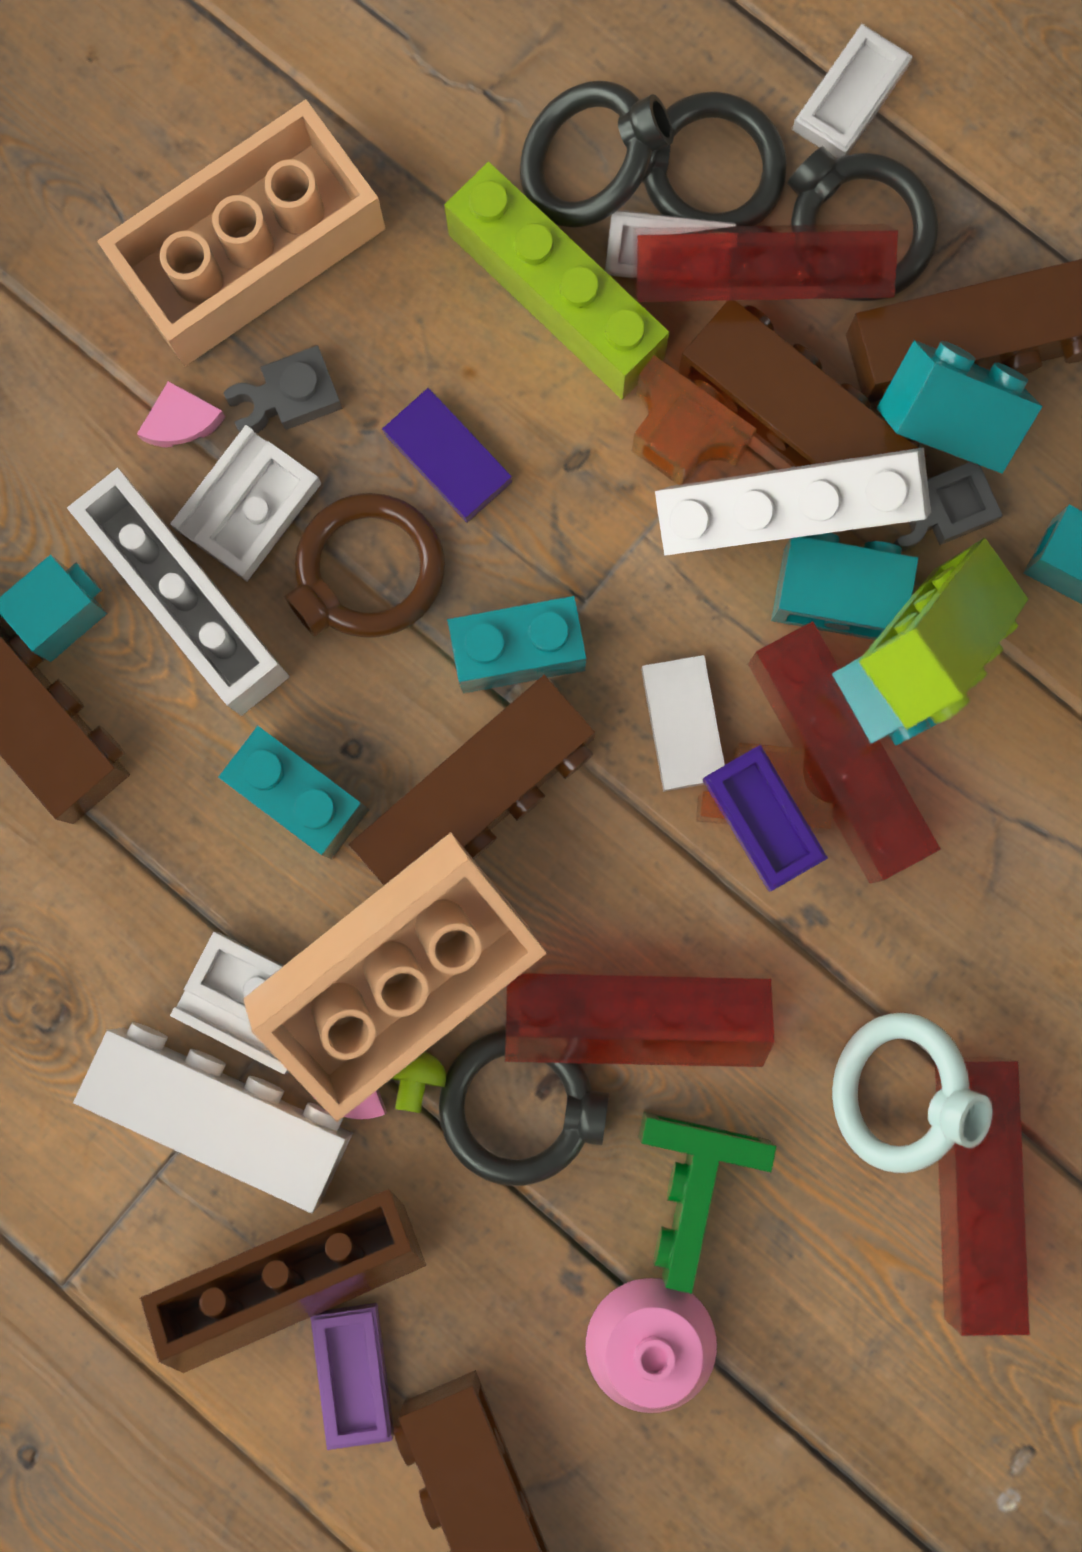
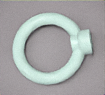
[832,1013,992,1173]

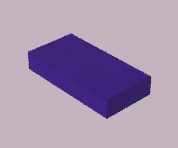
[382,388,512,523]
[702,745,828,892]

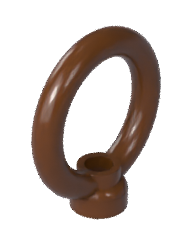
[284,493,445,638]

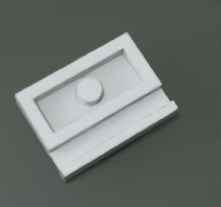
[170,425,321,582]
[170,932,289,1075]

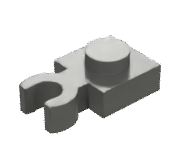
[224,345,343,434]
[893,462,1003,552]

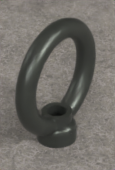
[520,81,674,228]
[642,92,787,236]
[787,146,938,302]
[439,1029,609,1186]

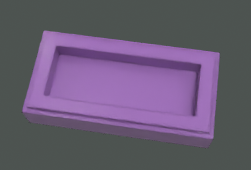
[310,1303,394,1450]

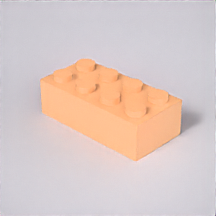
[97,99,386,367]
[243,832,547,1122]

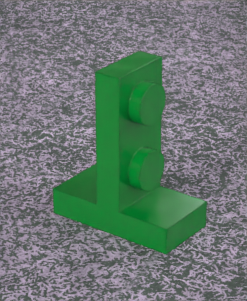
[638,1112,777,1294]

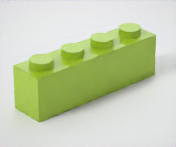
[444,161,669,400]
[858,538,1028,729]

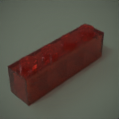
[633,224,898,302]
[748,621,941,884]
[505,973,775,1067]
[935,1057,1030,1336]

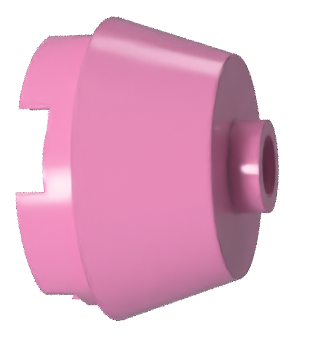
[586,1278,717,1413]

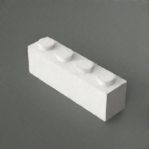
[655,448,931,556]
[67,468,290,716]
[73,1022,353,1213]

